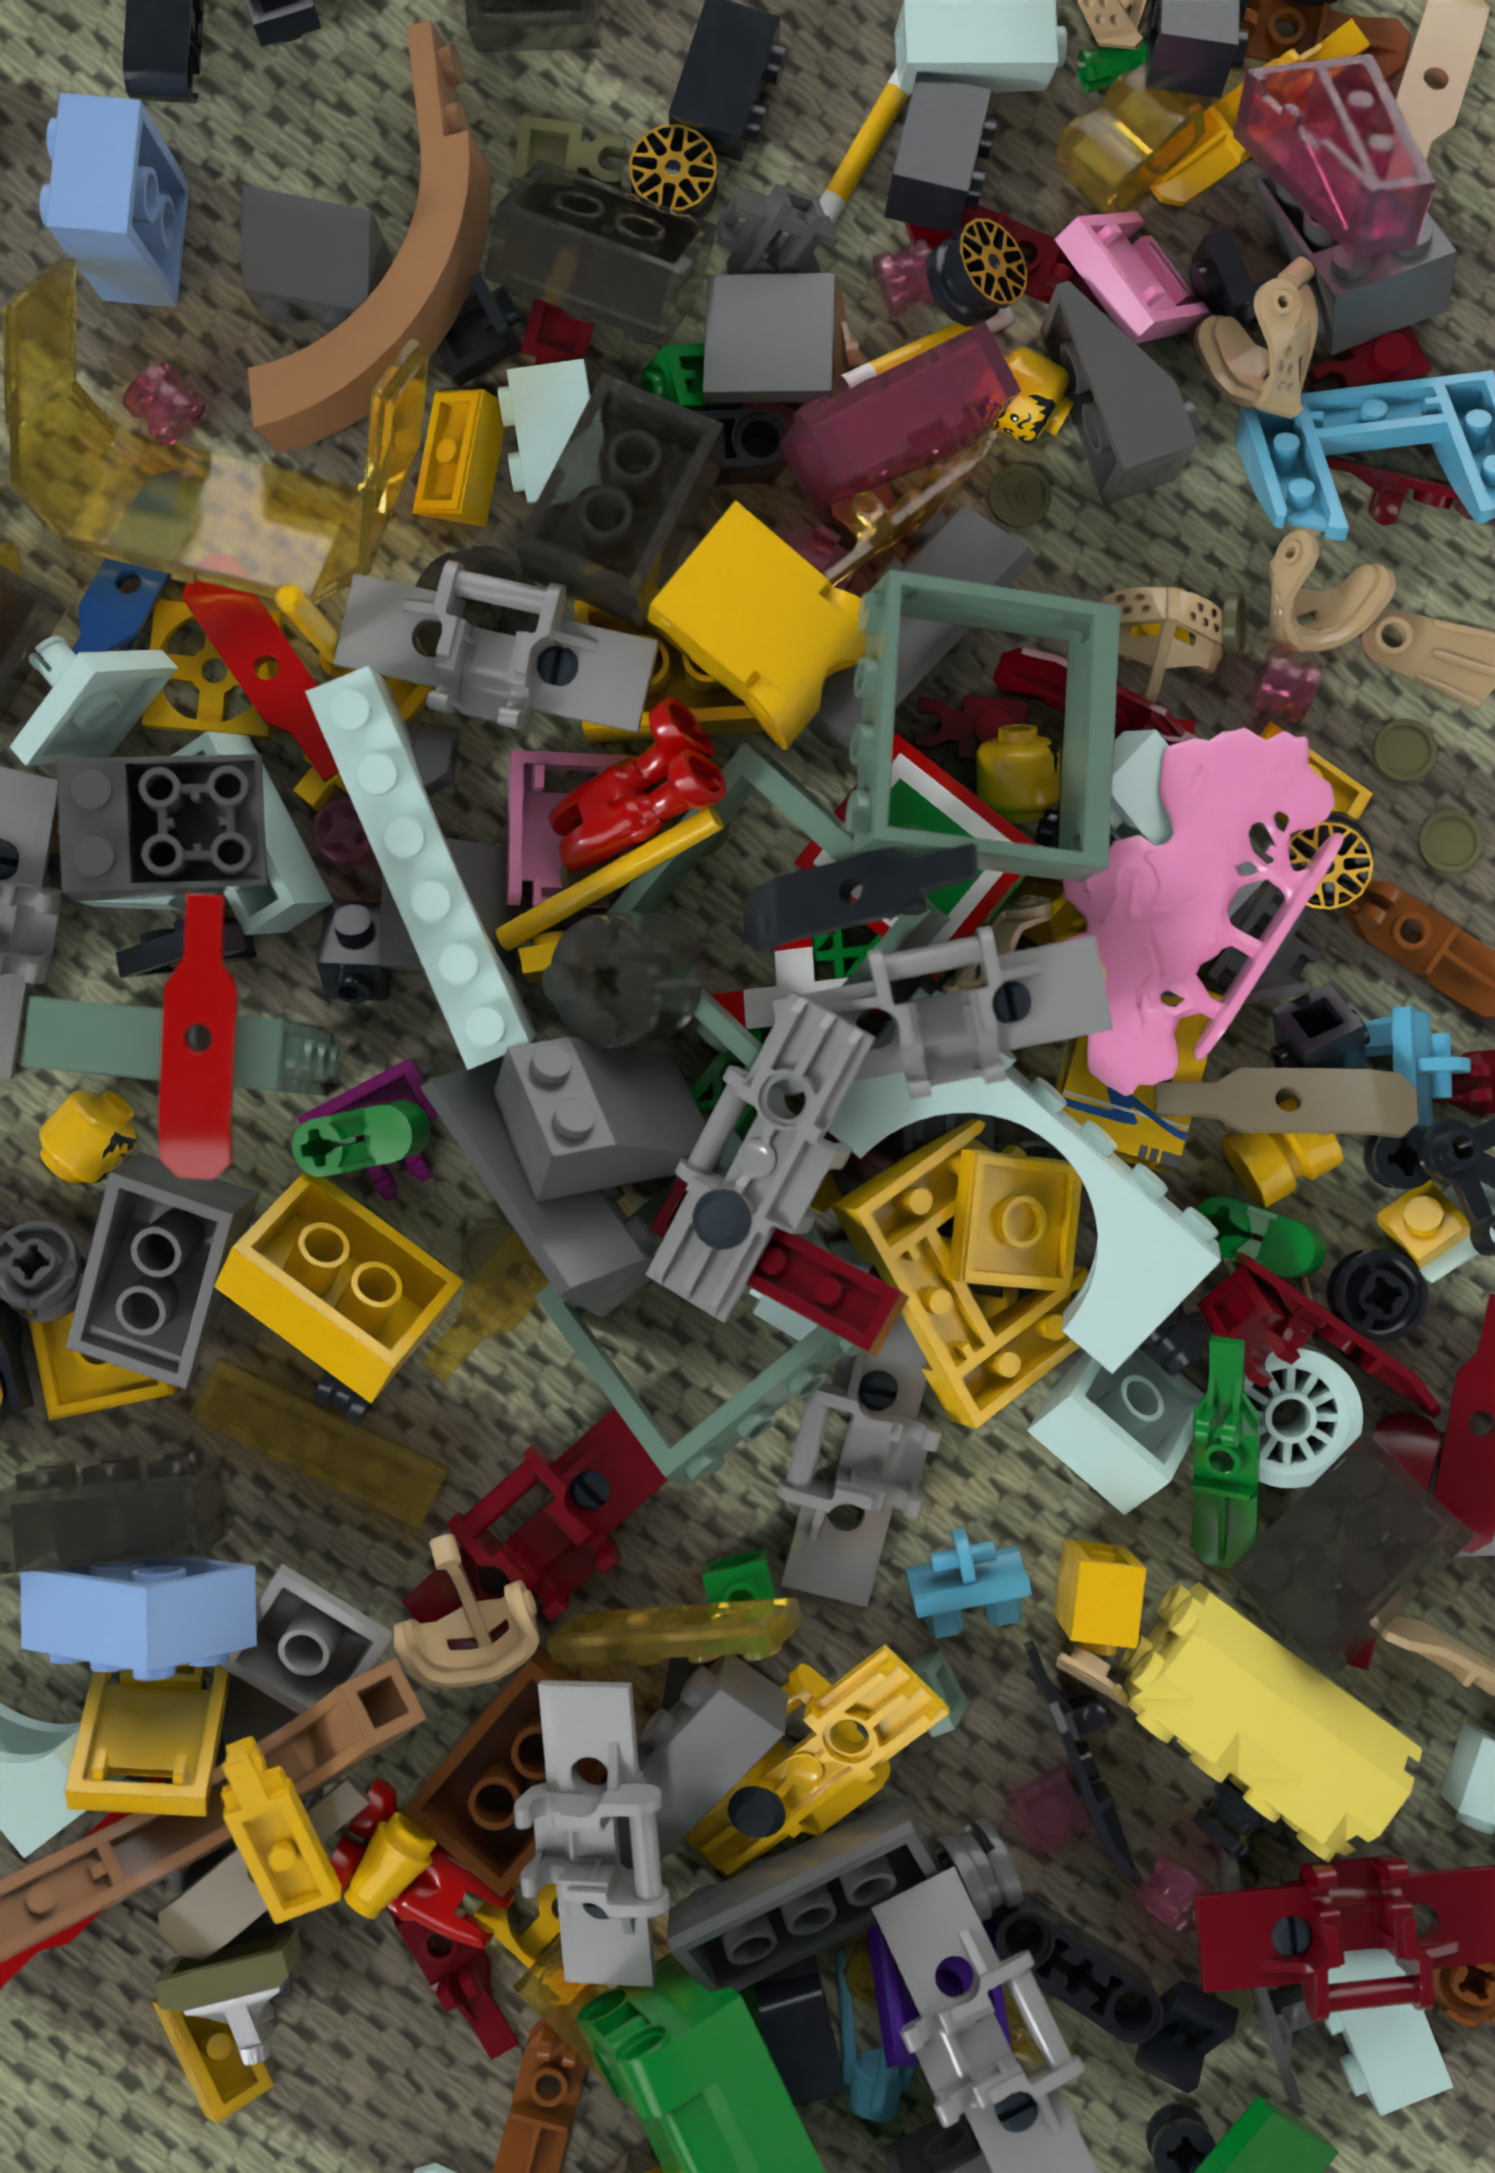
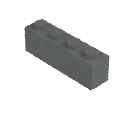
[599,1650,788,1869]

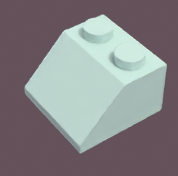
[1027,1348,1205,1515]

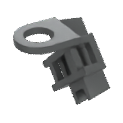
[717,184,839,275]
[1204,883,1321,1006]

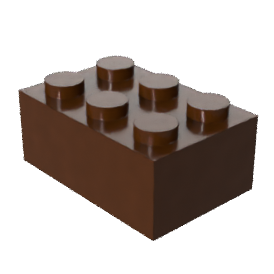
[402,1644,608,1897]

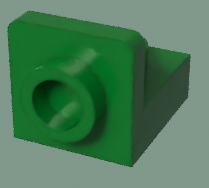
[640,343,745,413]

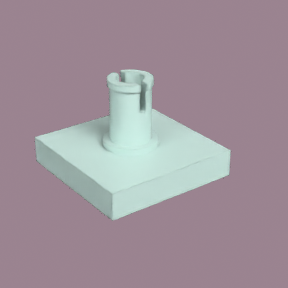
[9,635,178,766]

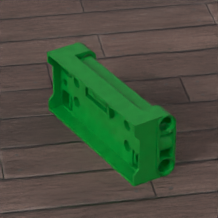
[576,1952,825,2173]

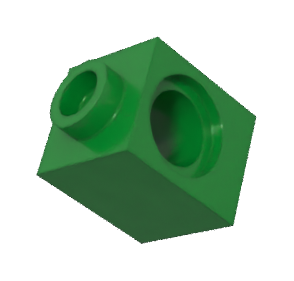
[702,1547,781,1639]

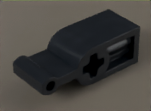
[755,1954,845,2106]

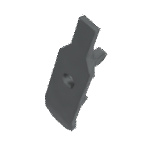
[1216,1843,1314,2106]

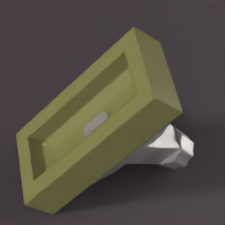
[153,1927,303,2066]

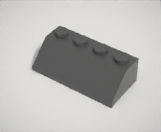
[806,505,1037,748]
[420,1057,660,1317]
[667,1794,940,1992]

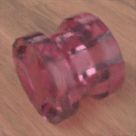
[873,238,936,318]
[122,362,205,446]
[1249,647,1323,725]
[312,799,376,868]
[1132,1849,1215,1934]

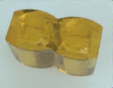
[1055,63,1205,214]

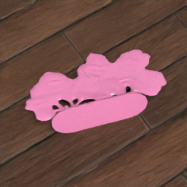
[1046,727,1344,1096]

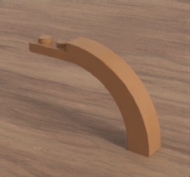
[248,20,491,453]
[0,1658,427,1962]

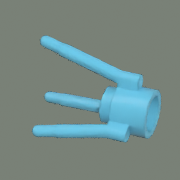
[836,1946,914,2122]

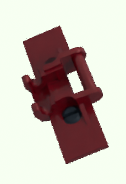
[401,1407,669,1650]
[1194,1855,1495,2022]

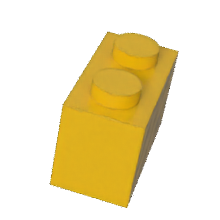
[1053,1538,1146,1656]

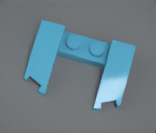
[1235,370,1495,541]

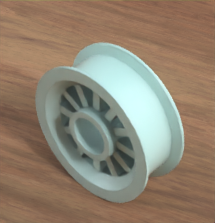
[1230,1343,1363,1488]

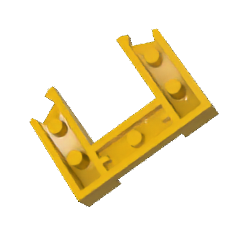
[831,1119,1088,1429]

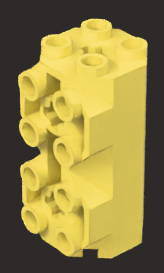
[1119,1582,1423,1863]

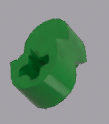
[292,1100,431,1177]
[1196,1196,1326,1279]

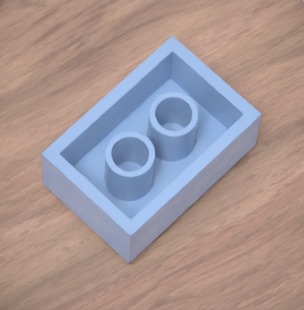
[40,92,190,307]
[20,1549,257,1680]

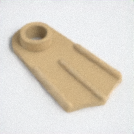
[1362,610,1495,708]
[1055,1646,1130,1708]

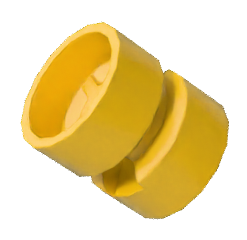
[1220,1096,1344,1208]

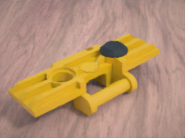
[684,1644,950,1880]

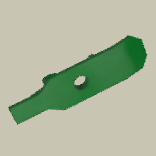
[1191,1336,1260,1571]

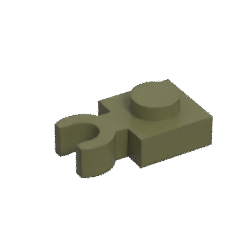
[512,115,627,196]

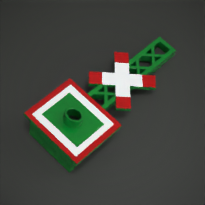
[690,733,1038,1136]

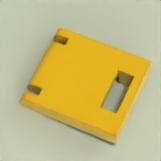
[65,1663,231,1817]

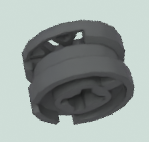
[0,1220,88,1323]
[933,1817,1023,1923]

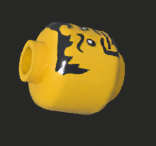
[975,346,1075,445]
[976,724,1060,823]
[39,1089,138,1185]

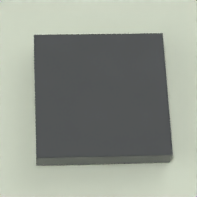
[703,273,836,403]

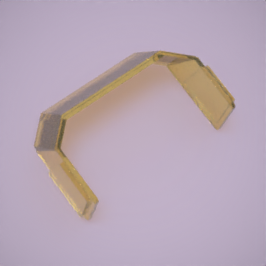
[2,256,429,606]

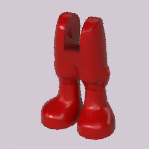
[548,696,727,871]
[329,1776,516,1949]

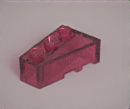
[1233,53,1436,257]
[779,322,1021,511]

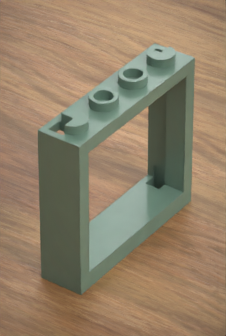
[846,569,1120,882]
[599,742,950,1097]
[22,996,342,1096]
[535,1131,863,1486]

